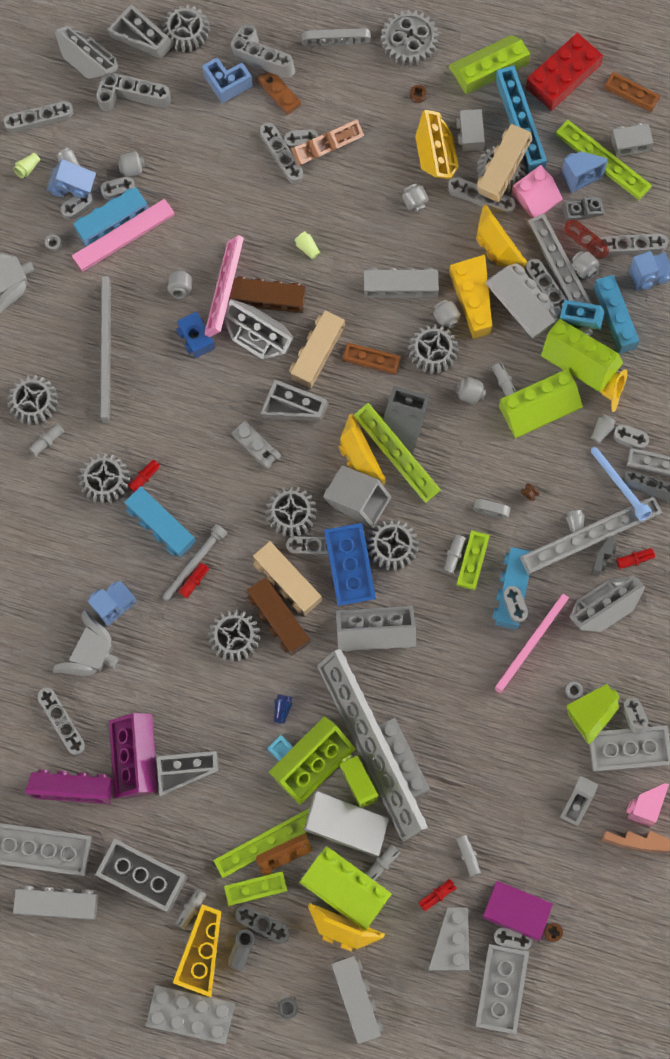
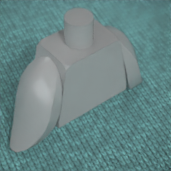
[0,253,35,314]
[53,609,119,676]

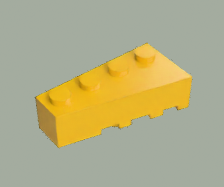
[449,254,492,339]
[172,904,221,997]

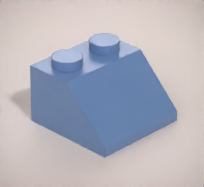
[561,151,608,193]

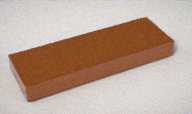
[604,72,660,112]
[342,342,401,375]

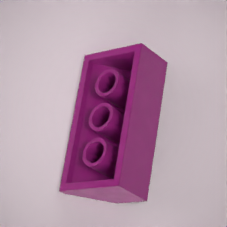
[109,713,158,799]
[25,769,113,805]

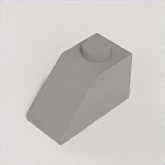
[560,776,598,826]

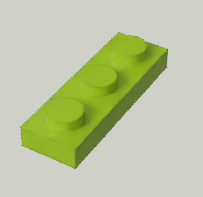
[456,530,490,591]
[224,871,288,906]

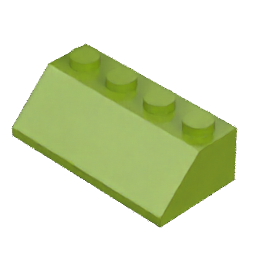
[449,35,530,95]
[541,318,623,393]
[499,369,583,439]
[269,716,356,805]
[299,846,392,931]

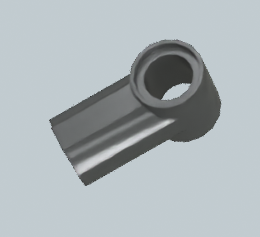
[226,929,255,971]

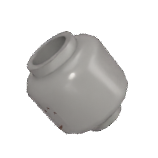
[118,151,145,177]
[402,183,429,212]
[572,251,599,279]
[167,270,193,299]
[433,300,461,329]
[456,377,486,404]

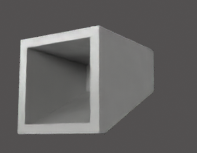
[323,465,391,529]

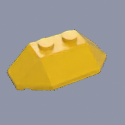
[415,110,459,180]
[476,204,527,269]
[338,413,385,485]
[308,903,385,952]

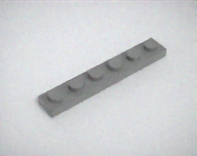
[527,214,592,304]

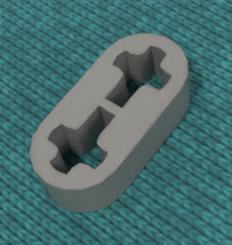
[284,129,318,150]
[101,177,135,200]
[61,193,93,220]
[613,425,649,450]
[473,499,511,519]
[503,586,528,623]
[623,698,648,734]
[493,928,532,950]

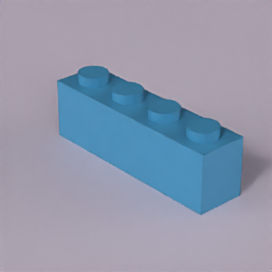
[73,187,148,247]
[593,274,639,354]
[125,487,196,558]
[492,547,531,630]

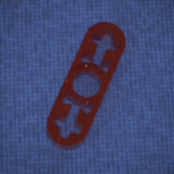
[564,220,609,259]

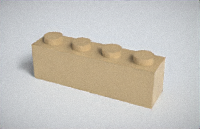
[477,124,532,202]
[289,311,345,389]
[253,541,322,616]

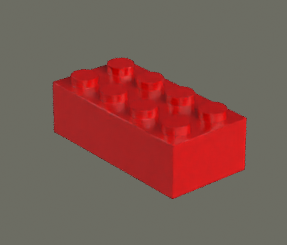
[526,32,603,111]

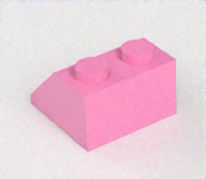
[511,165,563,218]
[626,783,669,827]

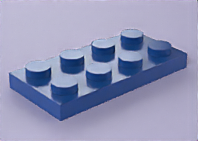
[324,523,376,606]

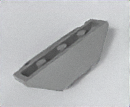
[55,25,118,79]
[224,299,294,359]
[569,575,645,632]

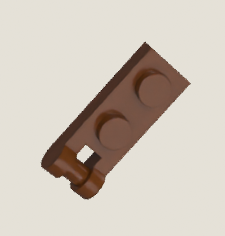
[256,71,301,115]
[256,833,313,876]

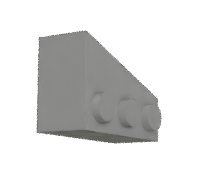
[107,4,173,59]
[260,379,329,421]
[156,751,219,796]
[428,907,470,971]

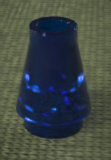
[273,694,293,724]

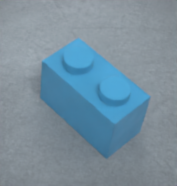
[560,300,605,330]

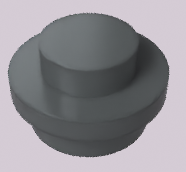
[278,998,298,1019]

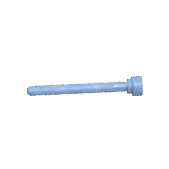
[591,447,652,521]

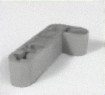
[231,23,295,78]
[96,73,171,111]

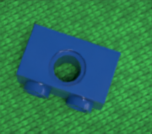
[176,311,215,358]

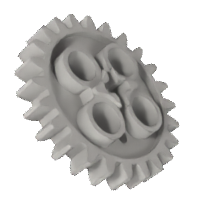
[381,10,439,66]

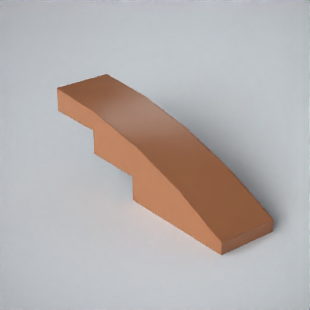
[291,119,364,166]
[601,831,670,853]

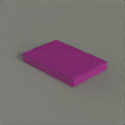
[483,881,553,941]

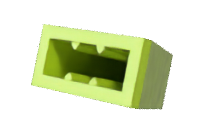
[566,684,620,744]
[340,755,378,808]

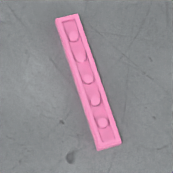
[72,199,175,272]
[205,235,244,337]
[495,594,569,694]

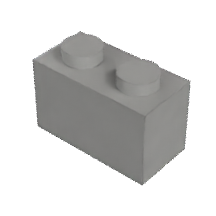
[456,109,485,152]
[611,123,653,157]

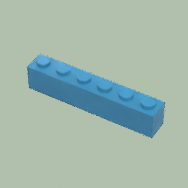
[495,66,547,175]

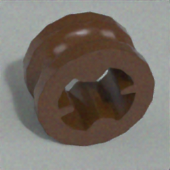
[410,85,426,103]
[521,483,540,502]
[544,923,563,942]

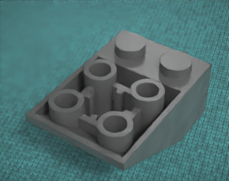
[383,386,430,455]

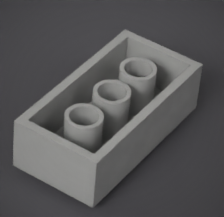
[95,838,188,913]

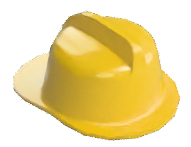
[601,369,627,412]

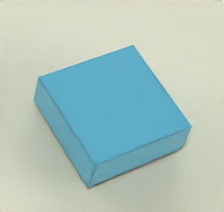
[267,735,293,761]

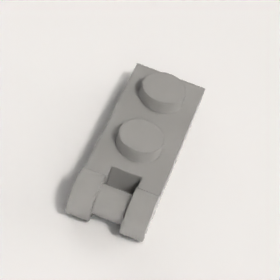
[231,421,282,470]

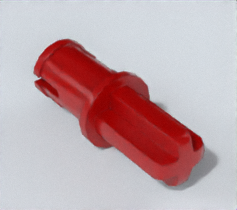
[127,460,160,492]
[616,548,655,570]
[178,563,209,599]
[419,878,457,911]

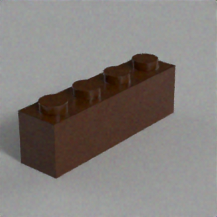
[229,276,306,313]
[246,577,310,656]

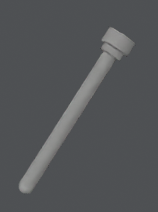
[163,524,227,601]

